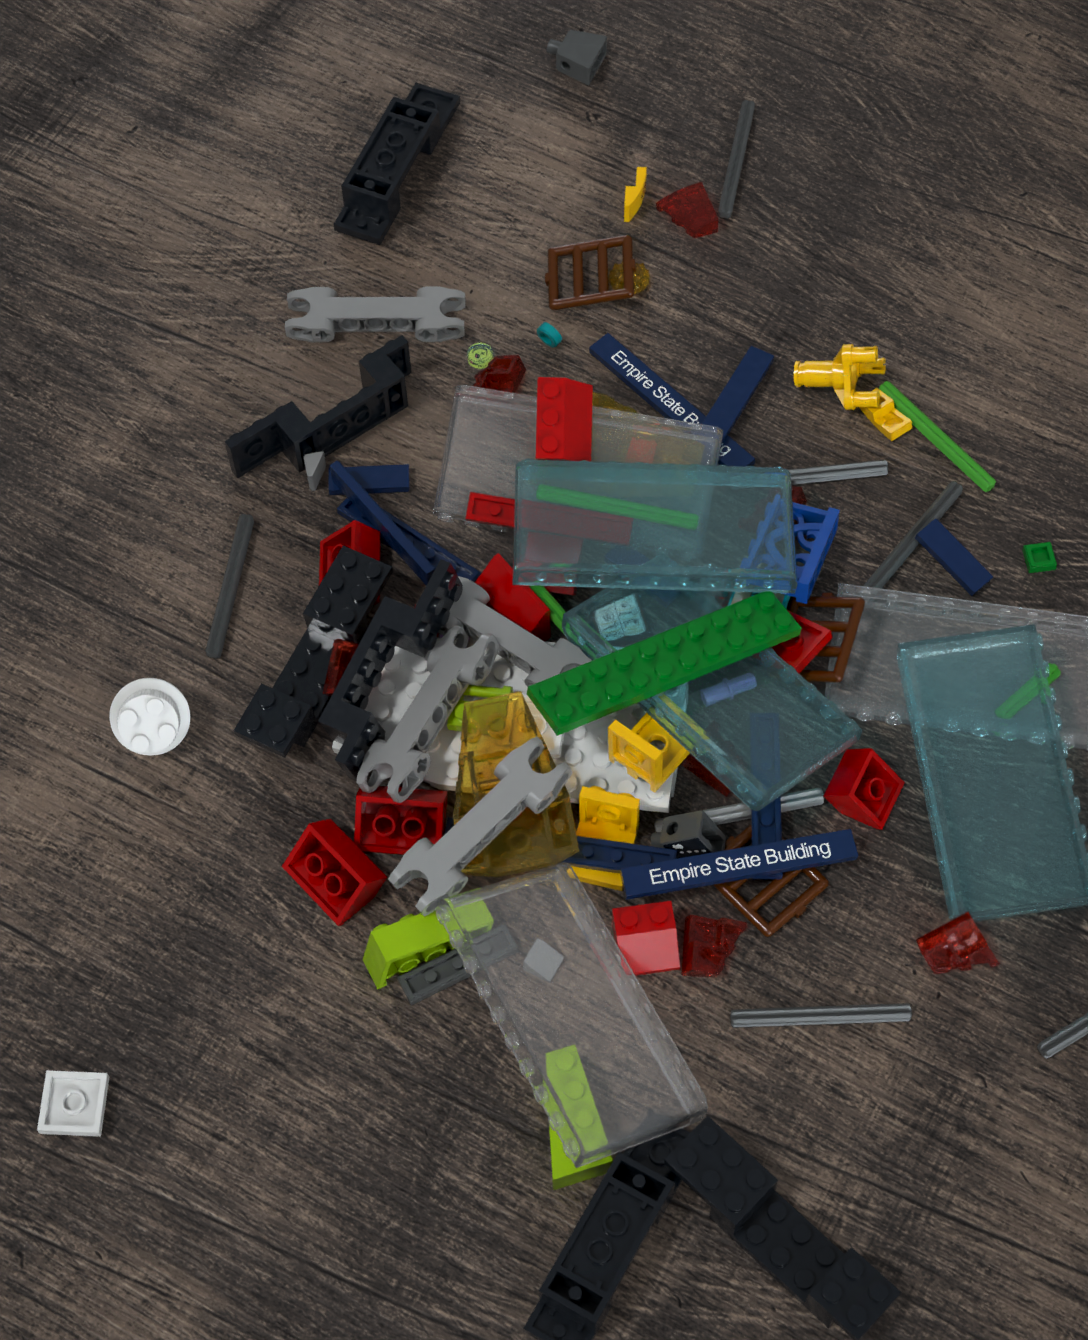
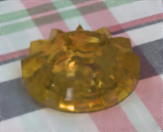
[609,261,650,294]

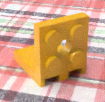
[608,707,698,793]
[565,786,640,891]

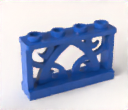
[739,495,840,604]

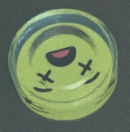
[467,342,493,369]

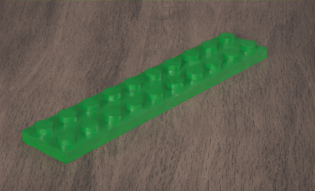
[527,589,802,736]

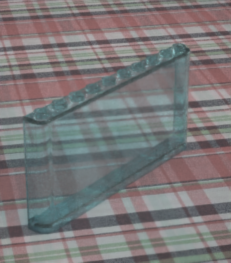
[512,459,797,594]
[562,554,863,811]
[897,624,1088,925]

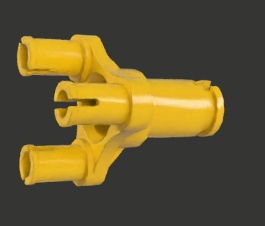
[794,344,886,410]

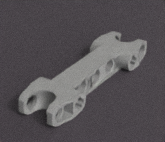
[285,286,466,343]
[416,576,592,687]
[356,625,499,803]
[388,736,572,917]

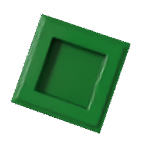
[1022,542,1057,573]

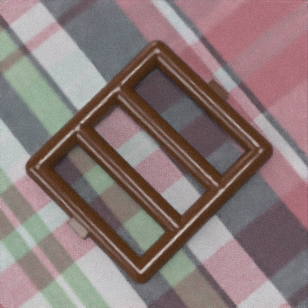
[545,235,636,310]
[767,593,865,685]
[713,825,829,937]

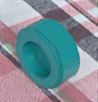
[537,322,562,348]

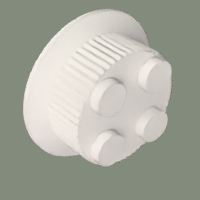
[109,678,190,755]

